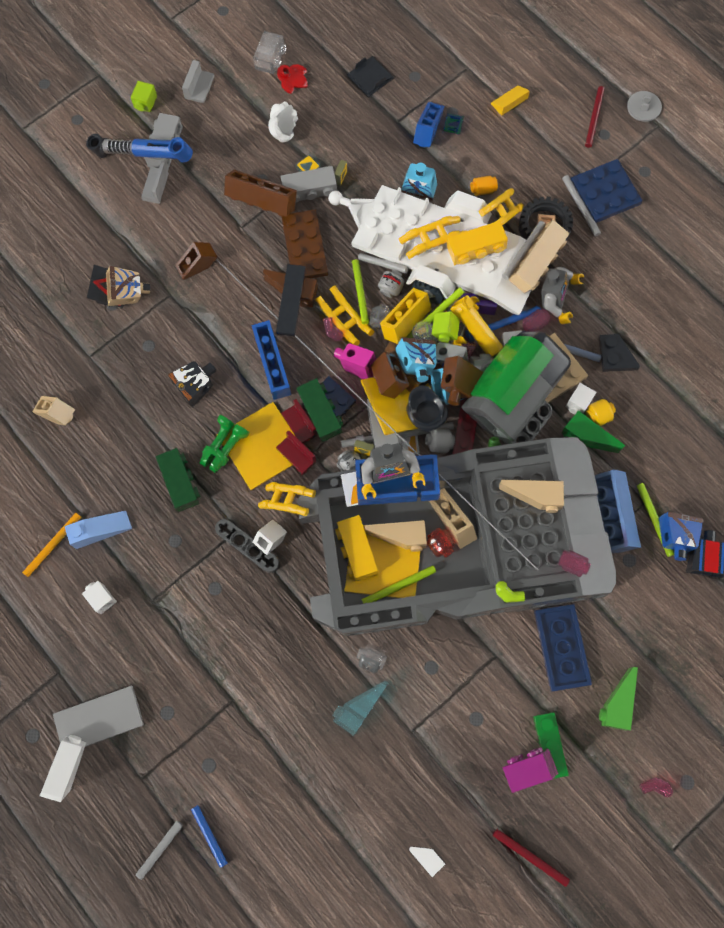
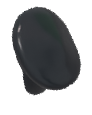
[406,385,448,431]

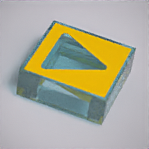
[296,155,320,172]

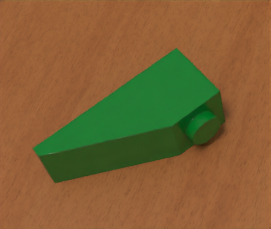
[562,410,625,453]

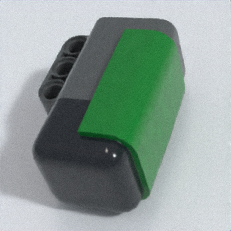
[462,331,571,445]

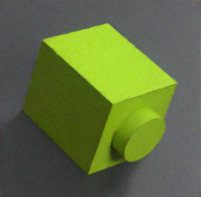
[130,81,157,112]
[432,311,460,343]

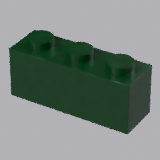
[296,378,344,442]
[155,448,201,513]

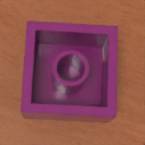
[502,747,558,793]

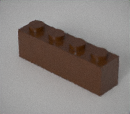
[224,170,297,216]

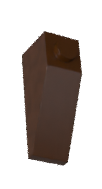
[263,269,318,307]

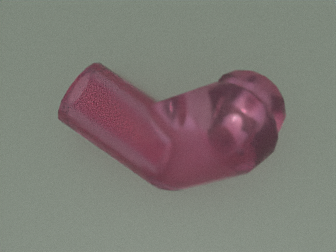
[639,778,673,798]

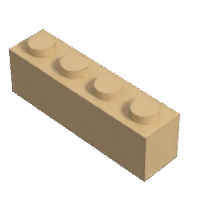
[508,220,569,293]

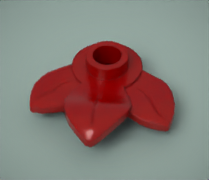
[277,64,308,94]

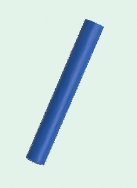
[191,806,228,868]

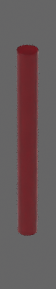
[585,86,605,148]
[492,829,570,887]

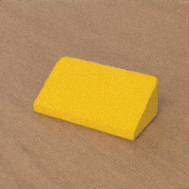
[491,86,530,116]

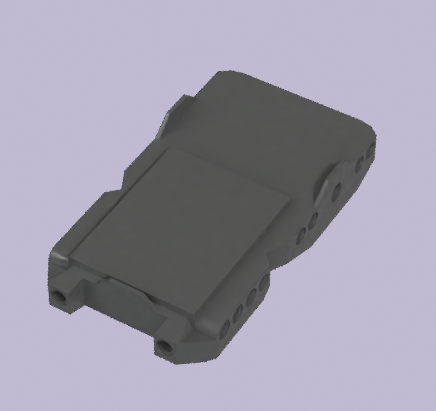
[297,437,616,636]

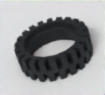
[518,196,573,241]

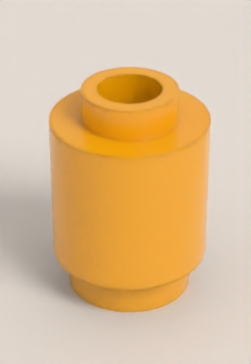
[470,176,498,196]

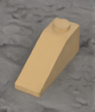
[499,480,564,513]
[429,488,477,549]
[365,520,427,552]

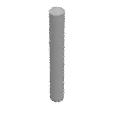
[358,253,408,273]
[135,821,183,880]

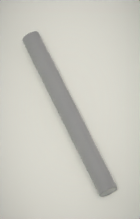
[562,175,601,237]
[502,221,546,280]

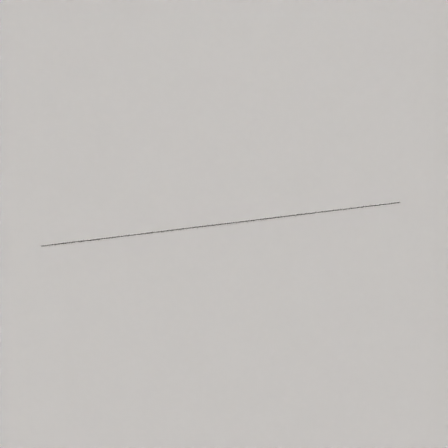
[216,259,539,570]

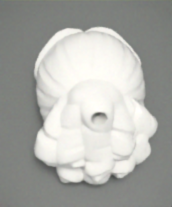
[268,101,298,142]

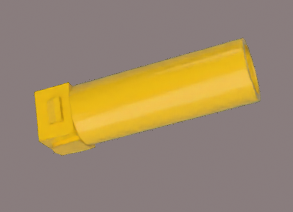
[450,295,503,357]

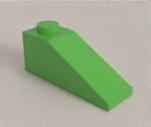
[599,667,638,731]

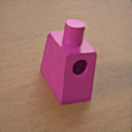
[334,343,376,379]

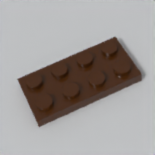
[281,209,328,278]

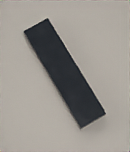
[276,264,306,337]

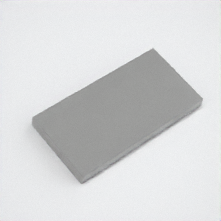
[53,686,144,747]

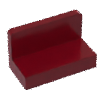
[281,399,317,444]
[276,430,316,475]

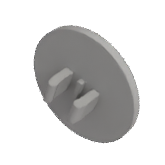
[627,91,662,122]

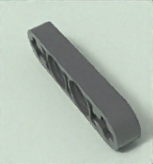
[215,519,279,573]

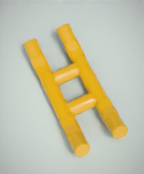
[479,188,524,226]
[398,216,466,260]
[315,285,374,346]
[258,482,316,516]

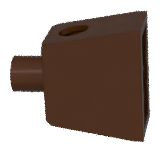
[441,356,483,406]

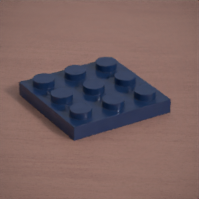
[571,159,642,223]

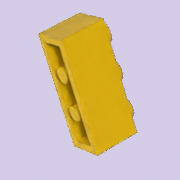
[447,221,508,266]
[380,288,432,344]
[335,515,378,581]

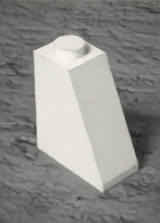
[40,735,86,802]

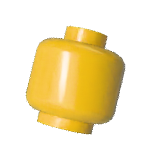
[585,399,616,426]

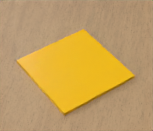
[361,377,431,435]
[217,402,295,490]
[344,525,420,598]

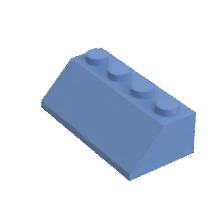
[595,470,641,553]

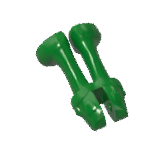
[200,415,250,473]

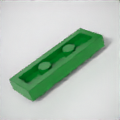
[533,712,569,779]

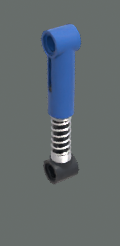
[86,133,193,162]

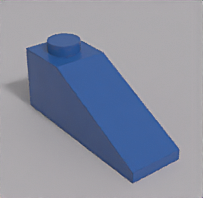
[413,102,445,147]

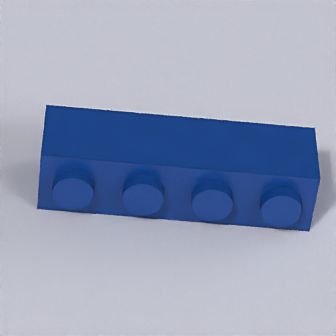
[251,320,291,400]

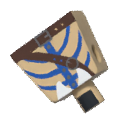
[106,266,150,306]

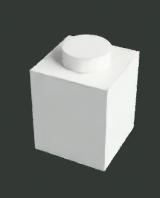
[565,383,596,414]
[252,520,287,555]
[82,581,117,614]

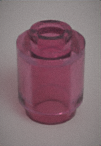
[522,308,551,331]
[558,550,591,577]

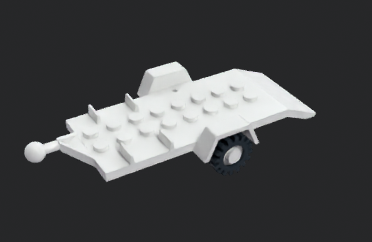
[328,185,531,315]

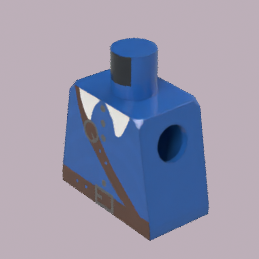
[659,512,703,561]

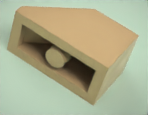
[32,396,75,426]

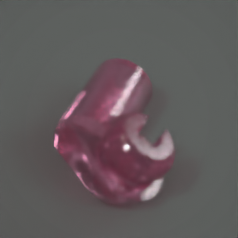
[323,317,343,341]

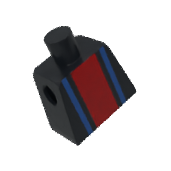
[686,530,724,578]

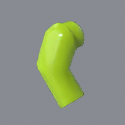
[495,581,525,603]

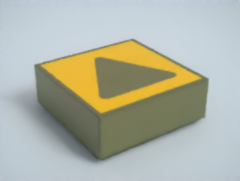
[334,160,347,186]
[354,440,374,456]

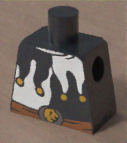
[168,361,216,407]

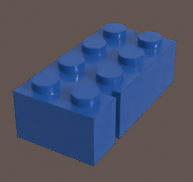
[355,454,440,505]

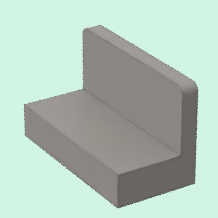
[182,60,214,103]
[141,162,169,204]

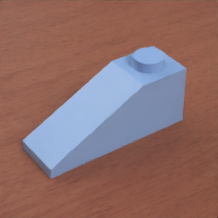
[64,511,132,549]

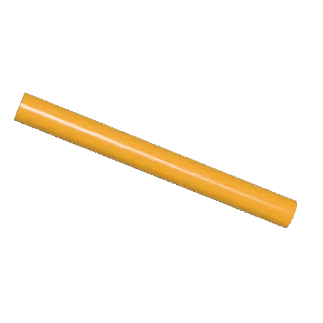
[22,513,82,577]

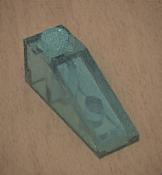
[332,681,388,736]

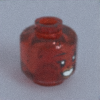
[427,528,456,558]

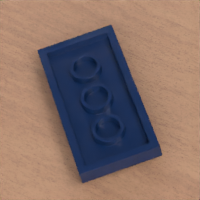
[534,604,592,692]

